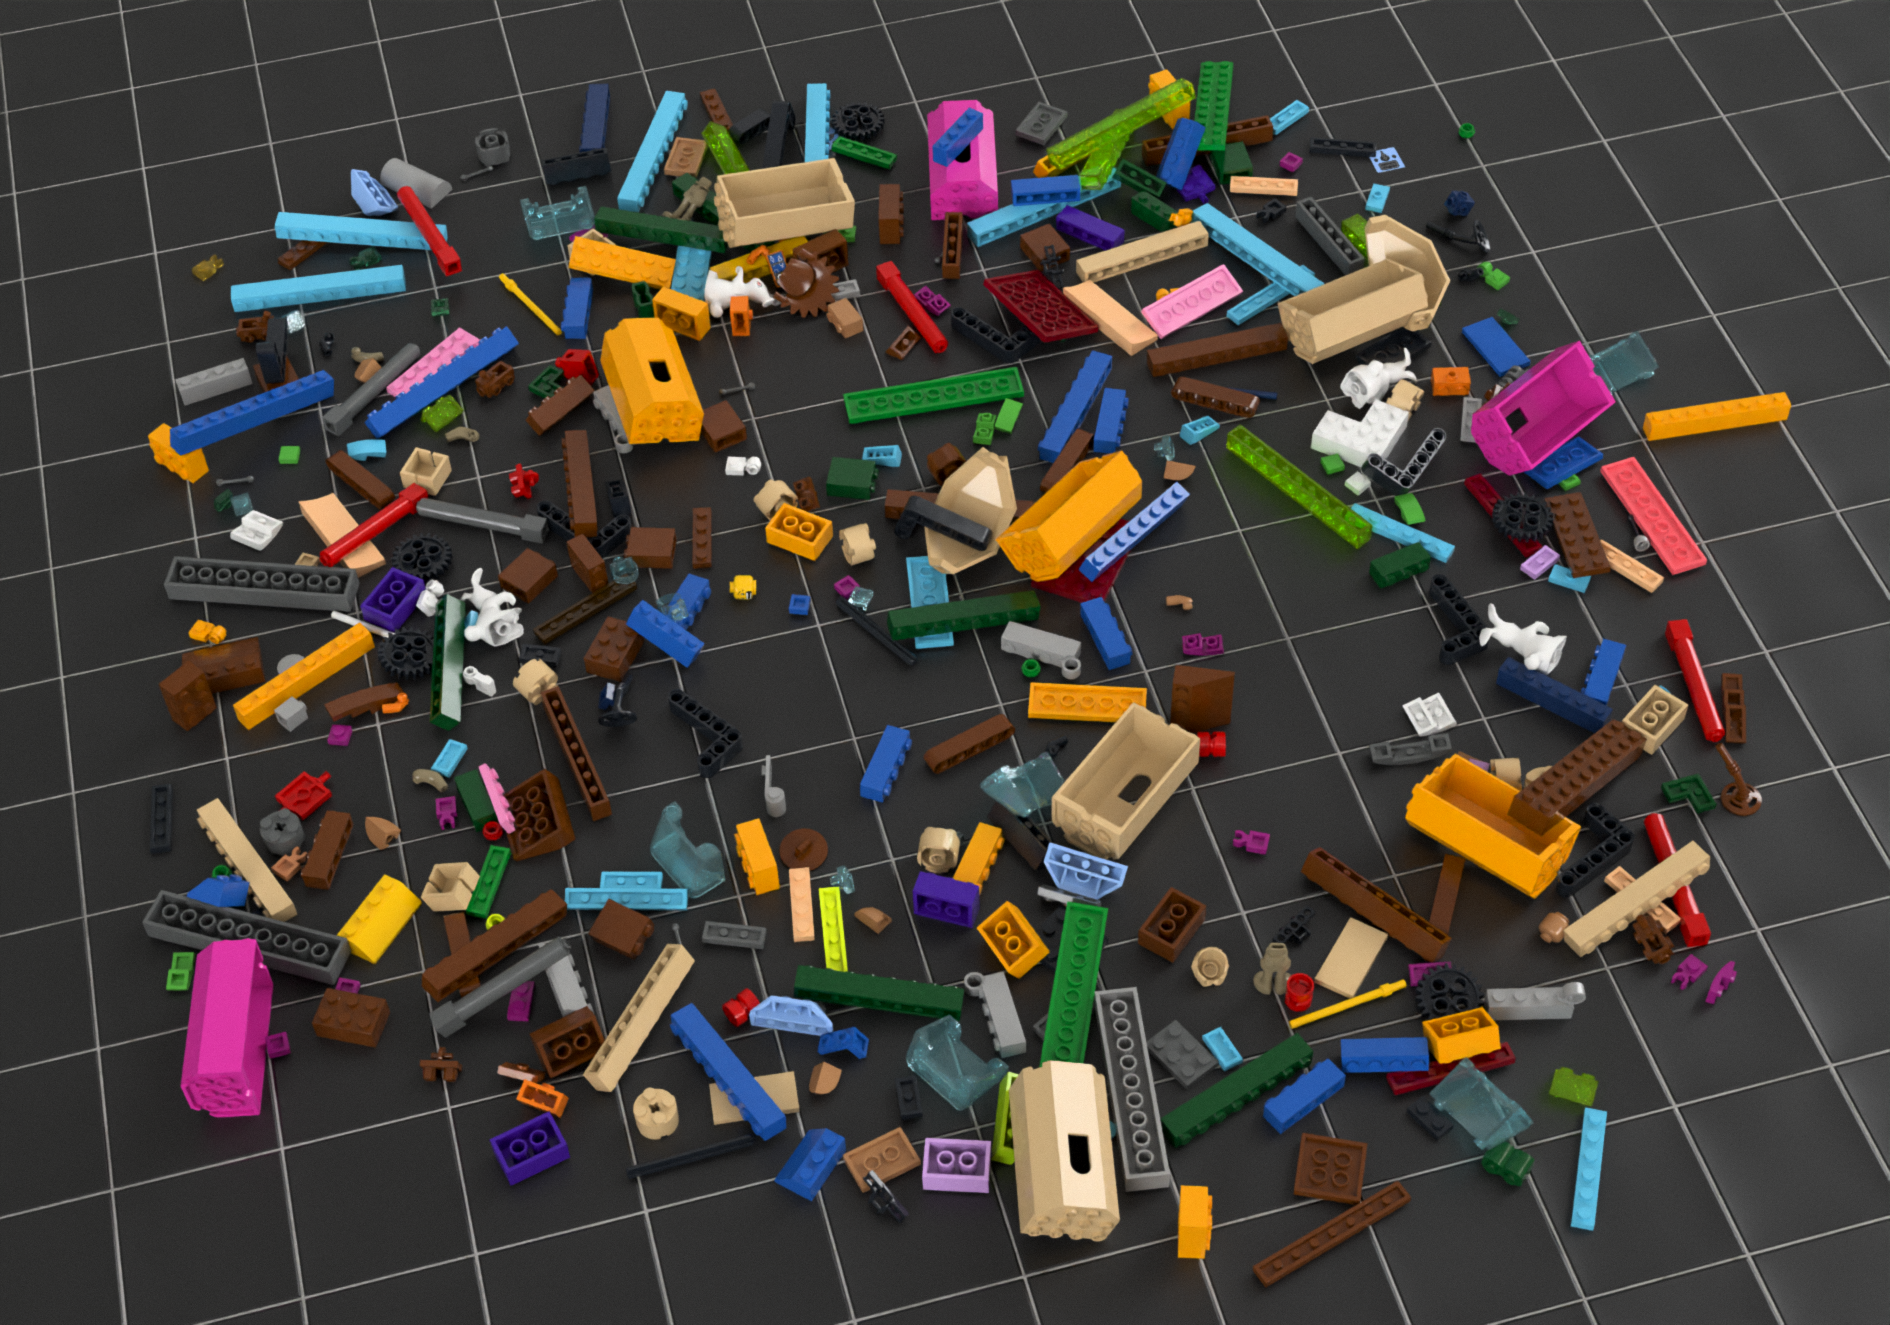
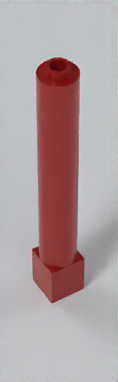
[397,186,462,277]
[876,261,948,353]
[320,483,428,567]
[1665,619,1725,742]
[1643,813,1711,948]

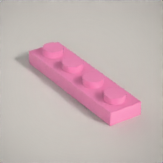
[479,763,515,834]

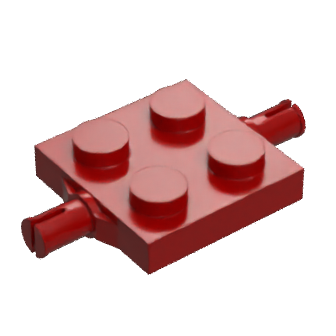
[275,771,332,821]

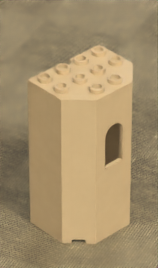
[714,158,855,248]
[1277,259,1428,364]
[1052,702,1200,860]
[1009,1060,1120,1241]

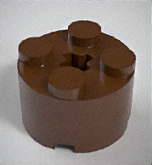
[927,443,966,486]

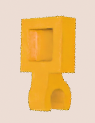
[1169,208,1193,227]

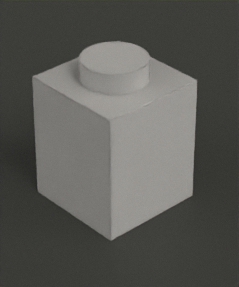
[274,697,308,732]

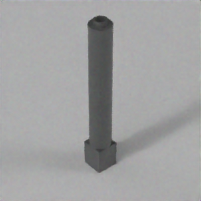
[322,343,421,436]
[416,498,549,544]
[429,936,571,1038]

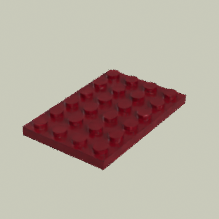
[983,270,1099,343]
[1031,518,1131,603]

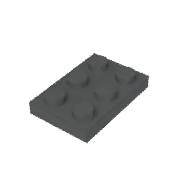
[1015,102,1067,145]
[1146,1020,1219,1090]

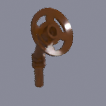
[1715,743,1762,816]

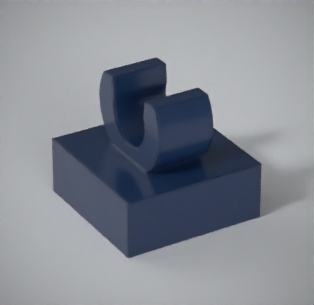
[598,683,616,710]

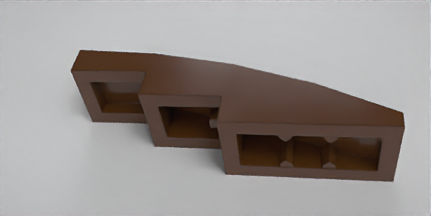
[1721,673,1746,744]
[324,682,404,722]

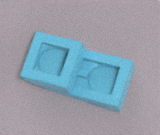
[347,439,386,461]

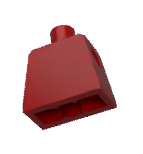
[555,349,599,386]

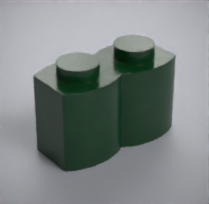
[632,281,655,318]
[1481,1138,1535,1187]

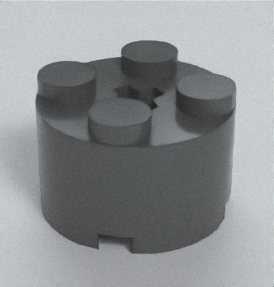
[475,128,511,167]
[260,808,305,857]

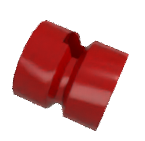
[1197,732,1226,757]
[1285,973,1314,1012]
[722,988,760,1027]

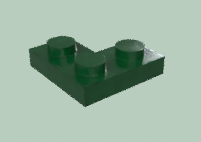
[528,365,565,398]
[1661,773,1717,814]

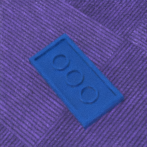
[1462,317,1531,377]
[1524,436,1603,489]

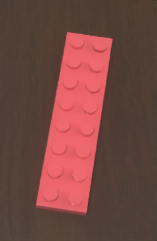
[1600,457,1707,575]

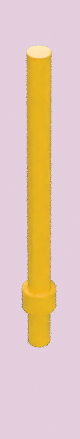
[499,273,562,336]
[1289,979,1407,1029]

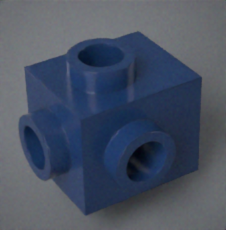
[1444,191,1475,216]

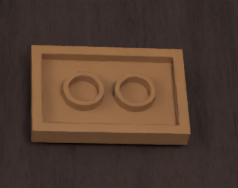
[664,137,708,178]
[843,1127,921,1193]

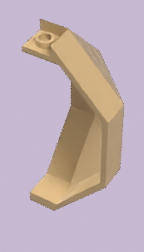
[1365,215,1450,331]
[924,447,1017,574]

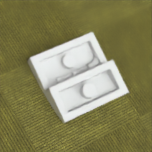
[230,510,283,551]
[1403,693,1457,737]

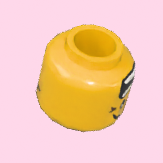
[730,575,756,600]

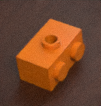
[730,296,753,336]
[1431,367,1471,396]
[516,1079,569,1118]

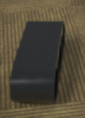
[728,108,770,144]

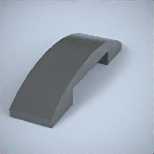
[1369,733,1452,765]

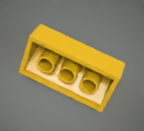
[337,874,422,964]

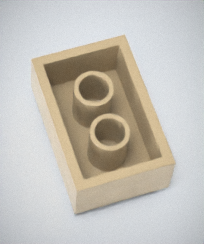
[1622,685,1688,755]

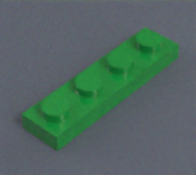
[831,136,897,170]
[466,845,511,919]

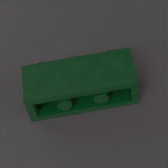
[1112,159,1166,199]
[1131,190,1178,232]
[1369,542,1431,588]
[454,769,499,832]

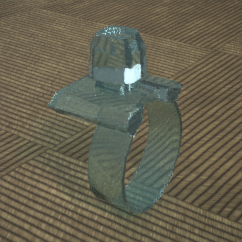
[609,556,639,584]
[656,593,689,622]

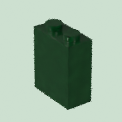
[1210,141,1253,185]
[826,457,879,500]

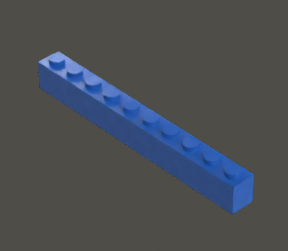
[364,326,519,439]
[170,370,334,456]

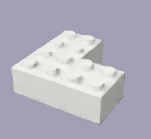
[1311,400,1409,467]

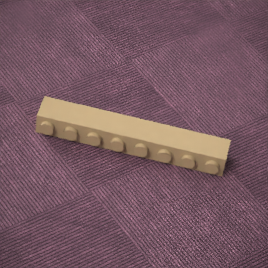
[1076,221,1209,283]
[197,798,297,922]
[1564,841,1710,957]
[583,944,695,1092]

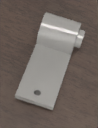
[762,755,786,817]

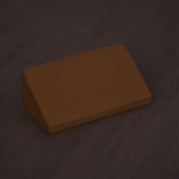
[885,326,921,360]

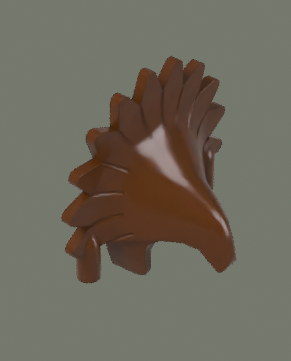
[773,248,839,318]

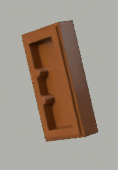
[497,1062,546,1084]

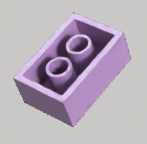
[922,1138,991,1193]

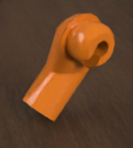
[746,245,770,265]
[382,693,409,714]

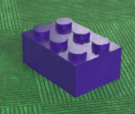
[360,567,426,633]
[913,871,980,928]
[490,1111,570,1186]

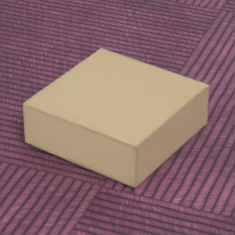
[295,552,320,566]

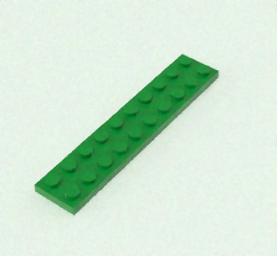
[1194,61,1233,150]
[843,367,1024,424]
[1039,901,1108,1067]

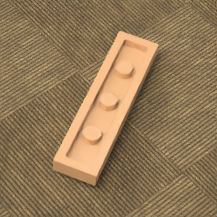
[1230,176,1298,196]
[1600,539,1664,593]
[1604,866,1681,934]
[789,867,815,942]

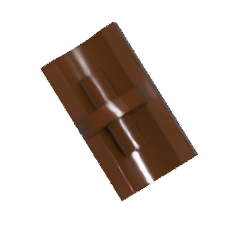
[793,476,820,512]
[420,1047,462,1082]

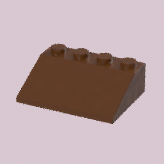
[182,637,266,694]
[1170,665,1235,733]
[503,768,576,862]

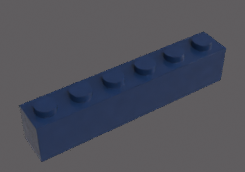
[579,84,610,153]
[1496,657,1613,733]

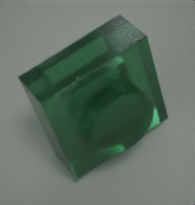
[431,298,450,317]
[1497,308,1520,325]
[214,489,233,512]

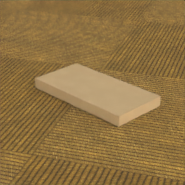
[1314,917,1388,999]
[709,1071,800,1125]

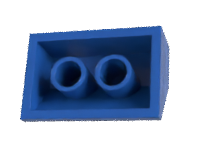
[774,1128,846,1201]

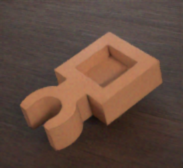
[271,846,308,882]

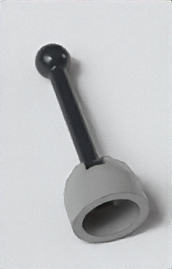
[1627,514,1650,551]

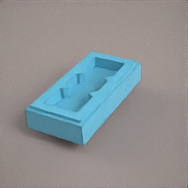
[1365,184,1390,213]
[1548,564,1591,593]
[431,739,468,778]
[1202,1027,1243,1072]

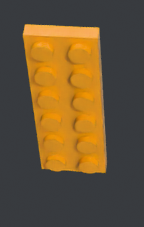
[568,236,676,289]
[1028,683,1147,722]

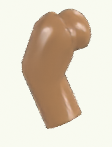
[1166,595,1193,610]

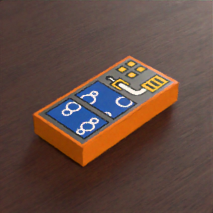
[765,250,787,288]

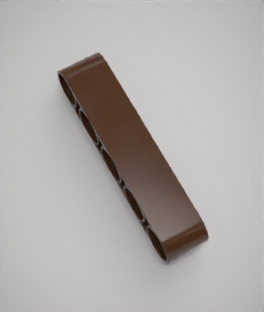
[1171,377,1260,418]
[1040,428,1095,493]
[325,450,395,509]
[923,714,1015,774]
[1429,854,1466,935]
[443,911,481,998]

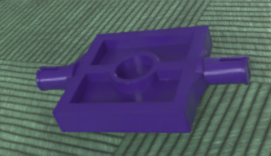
[1176,165,1215,204]

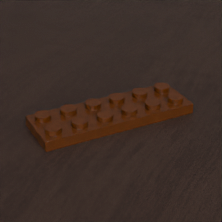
[1544,492,1611,578]

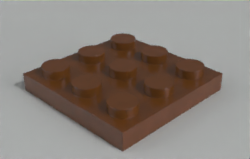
[1293,1133,1368,1205]

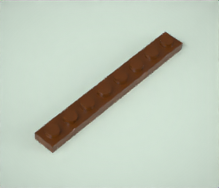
[1253,1181,1411,1288]

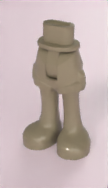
[662,176,712,221]
[1253,943,1291,995]

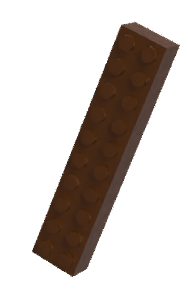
[1507,719,1647,836]

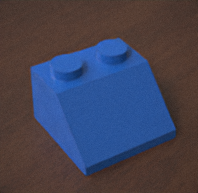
[187,875,250,907]

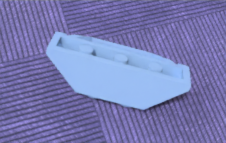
[351,169,398,216]
[1044,843,1128,900]
[749,996,833,1036]

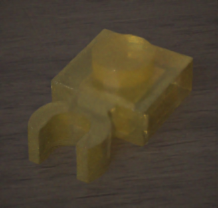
[192,255,224,281]

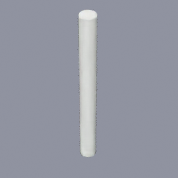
[331,611,395,638]

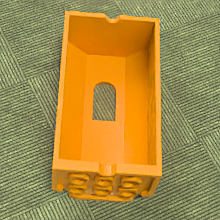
[600,318,704,444]
[995,451,1142,582]
[1405,754,1581,899]

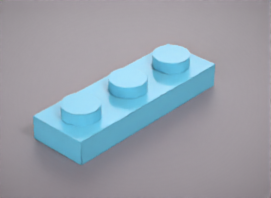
[1270,100,1309,135]
[600,872,663,889]

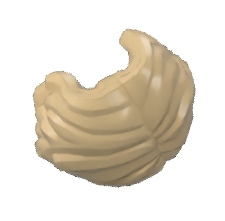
[1191,947,1229,987]

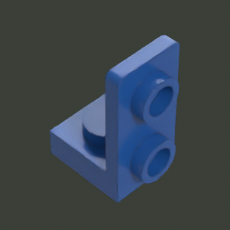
[818,1027,869,1059]

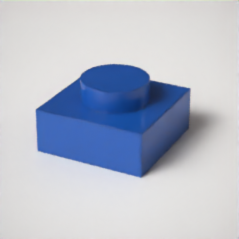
[789,594,811,615]

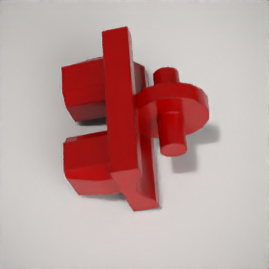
[509,463,539,499]

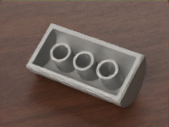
[380,158,453,208]

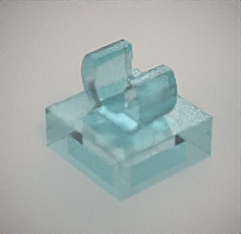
[281,310,305,333]
[1154,435,1175,461]
[230,492,253,516]
[849,586,873,611]
[830,865,855,894]

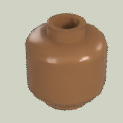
[1538,912,1569,943]

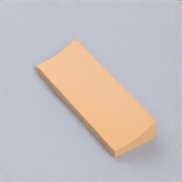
[1063,279,1158,356]
[299,493,386,578]

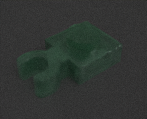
[349,246,382,270]

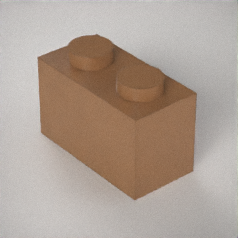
[827,298,863,339]

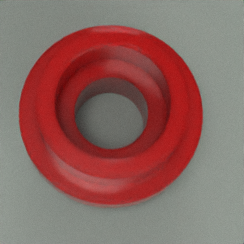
[483,821,503,840]

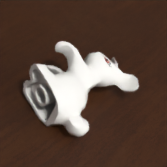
[705,266,786,318]
[1340,348,1417,409]
[460,568,524,647]
[1479,603,1567,675]

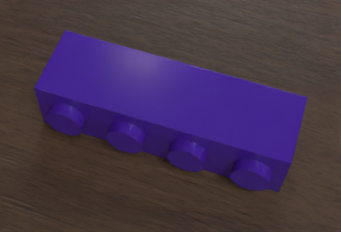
[1056,205,1124,251]

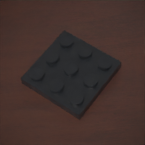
[1035,905,1109,973]

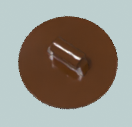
[780,828,828,871]

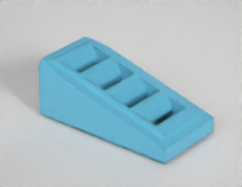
[1180,416,1220,445]
[862,445,902,467]

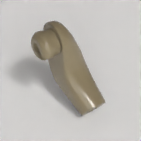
[351,347,384,363]
[445,426,479,443]
[412,769,448,792]

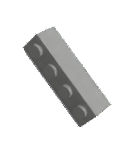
[175,358,253,405]
[538,943,594,1017]

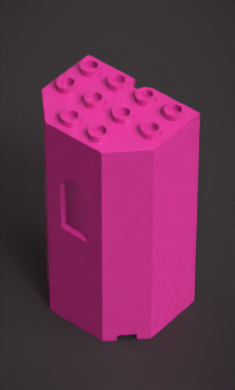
[927,100,998,220]
[1471,341,1615,476]
[181,938,274,1118]

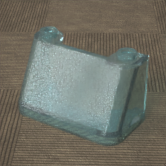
[520,186,595,240]
[1588,331,1659,396]
[979,752,1065,818]
[650,801,725,898]
[906,1015,1009,1111]
[1429,1057,1534,1150]

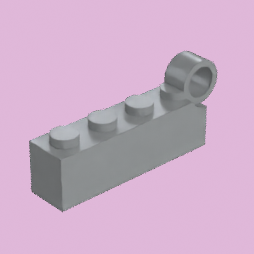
[593,385,635,453]
[1001,621,1081,679]
[964,972,1026,1058]
[1484,982,1586,1020]

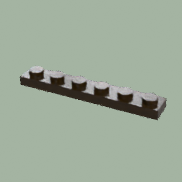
[533,573,638,645]

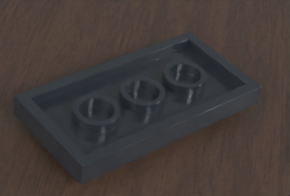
[1355,327,1432,365]

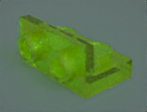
[421,395,464,432]
[1549,1067,1599,1107]

